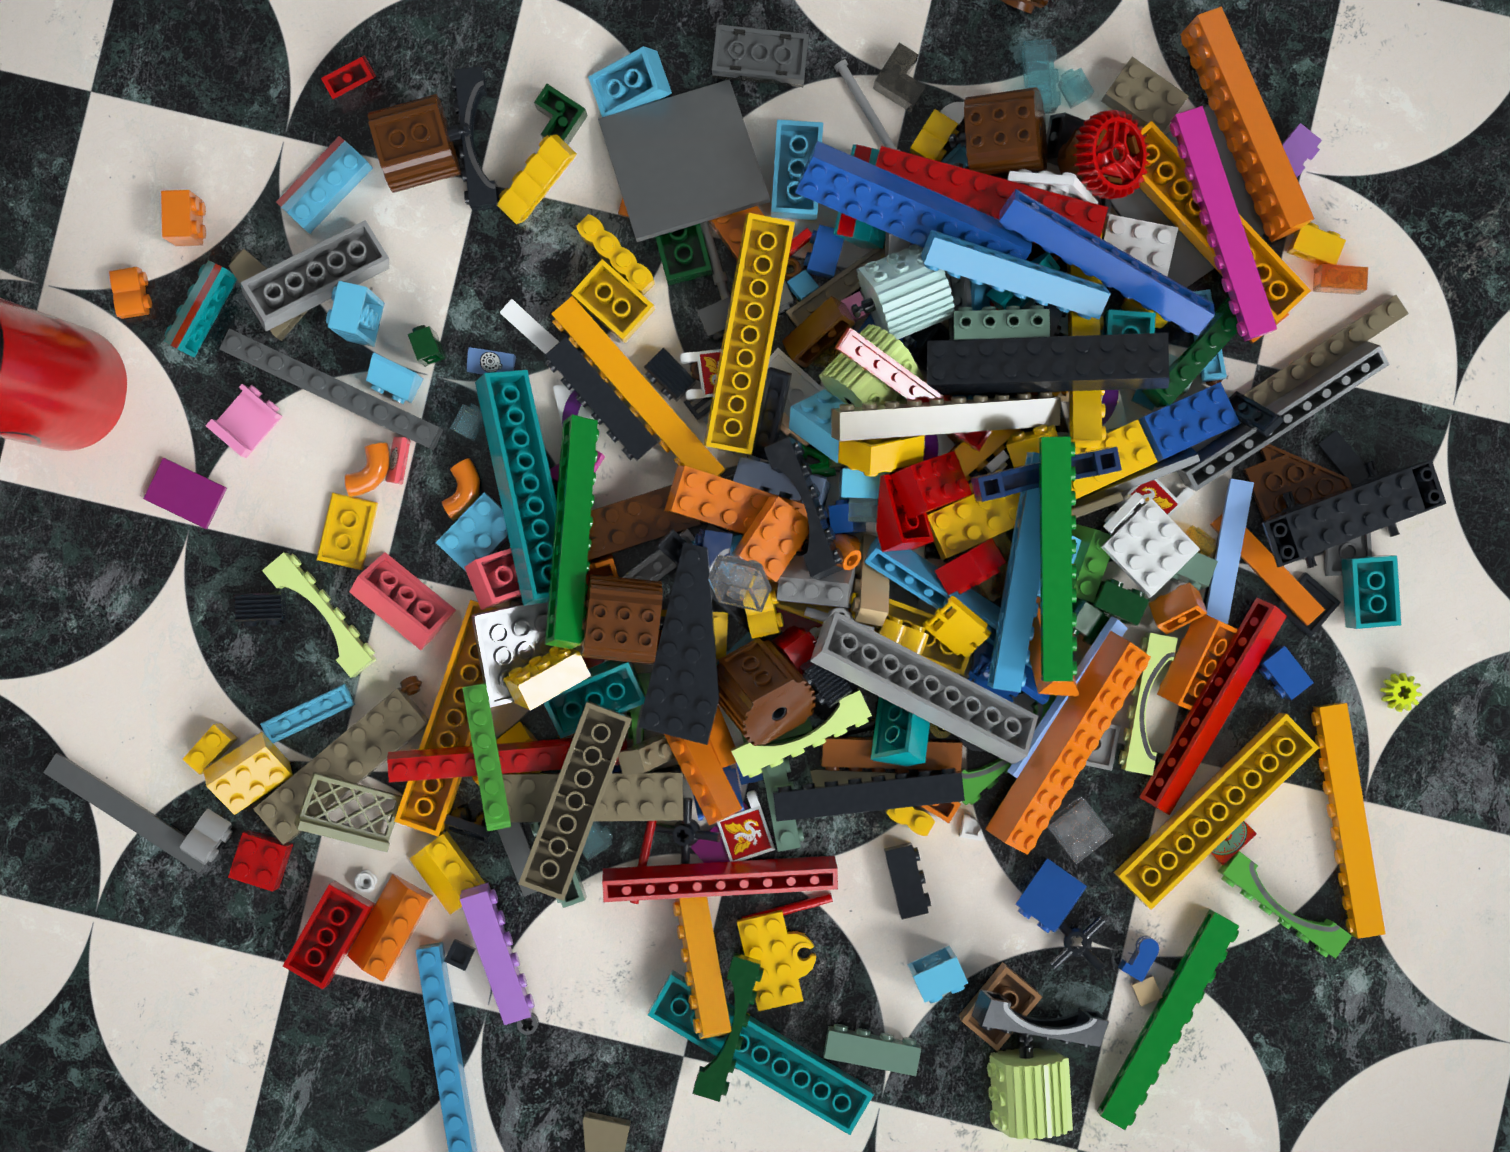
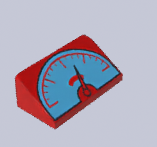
[1211,821,1257,865]

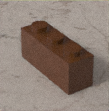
[782,296,856,368]

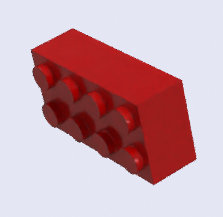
[283,881,375,989]

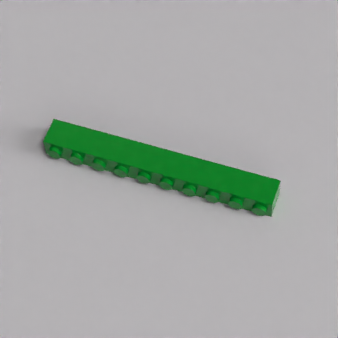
[545,414,599,649]
[1039,437,1077,681]
[1097,909,1239,1130]

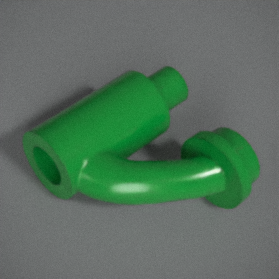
[801,443,836,477]

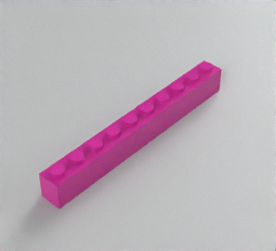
[1170,106,1277,341]

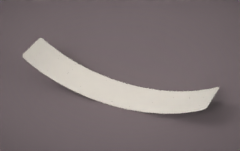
[500,299,559,354]

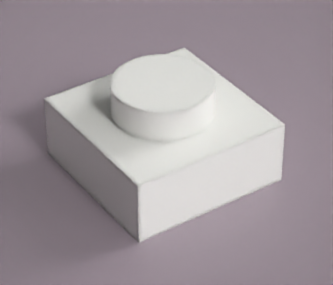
[984,450,1009,474]

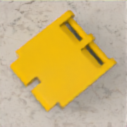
[923,596,991,657]

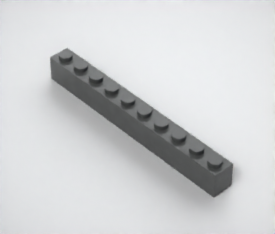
[220,328,443,450]
[1177,341,1390,491]

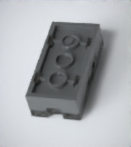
[712,24,809,88]

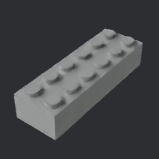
[240,220,389,331]

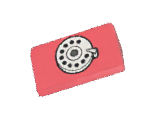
[386,437,411,485]

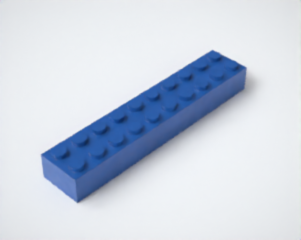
[795,141,1032,260]

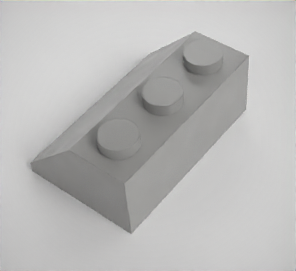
[777,555,855,608]

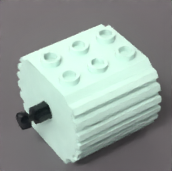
[851,244,955,340]

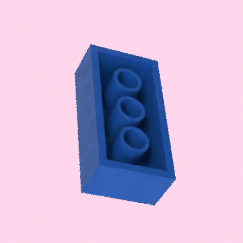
[1138,382,1240,462]

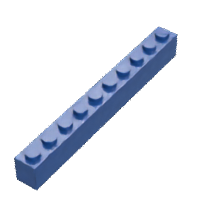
[999,189,1215,336]

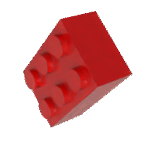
[890,451,972,519]

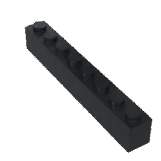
[773,767,965,822]

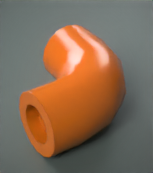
[345,443,389,497]
[442,458,480,521]
[834,533,861,570]

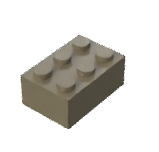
[1101,56,1189,132]

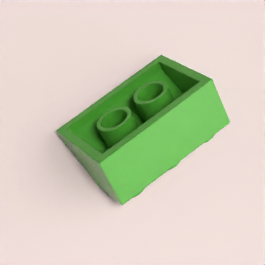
[1072,524,1112,603]

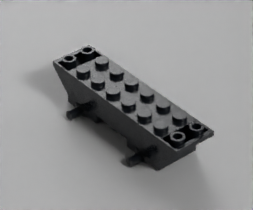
[1262,460,1447,568]

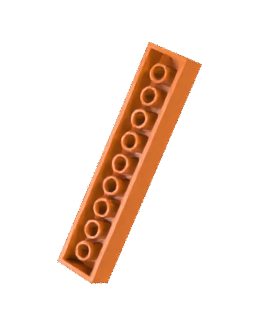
[1180,7,1315,242]
[985,631,1151,855]

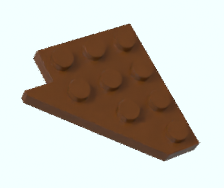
[1243,444,1351,521]

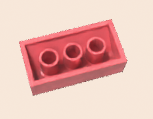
[349,552,456,650]

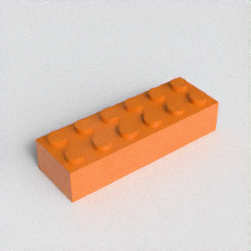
[665,465,808,552]

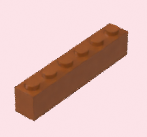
[820,736,962,773]

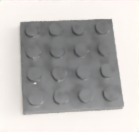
[472,602,554,708]

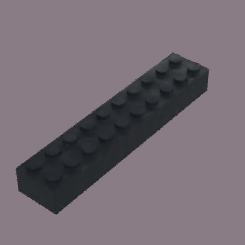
[927,333,1169,395]

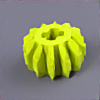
[1380,673,1422,712]

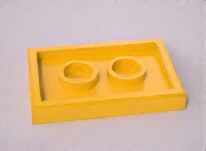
[316,493,378,570]

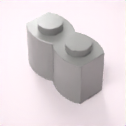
[180,809,233,865]

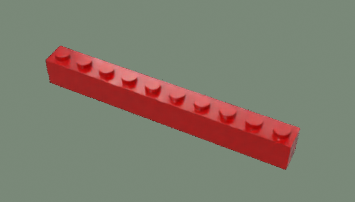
[1139,598,1287,816]
[387,738,627,783]
[602,856,838,902]

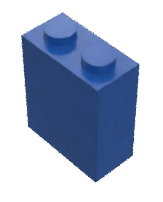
[1015,858,1087,933]

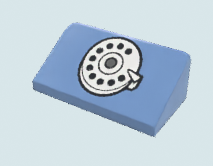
[467,347,516,374]

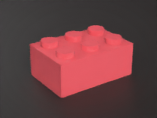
[464,548,521,610]

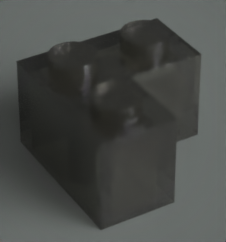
[873,42,926,113]

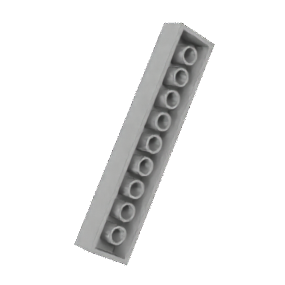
[810,612,1038,764]

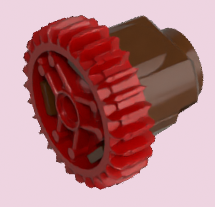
[1057,110,1150,199]

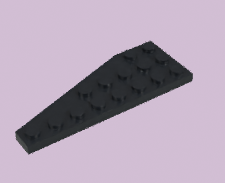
[638,542,720,745]

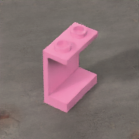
[206,384,283,458]

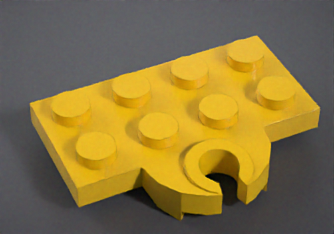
[737,910,816,1011]

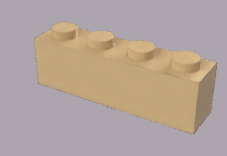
[852,534,890,626]

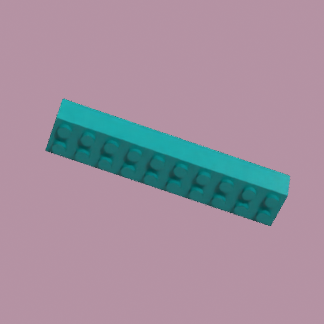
[475,370,557,606]
[648,970,874,1135]

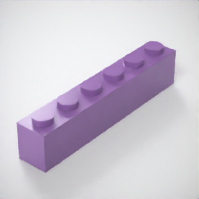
[460,883,535,1025]

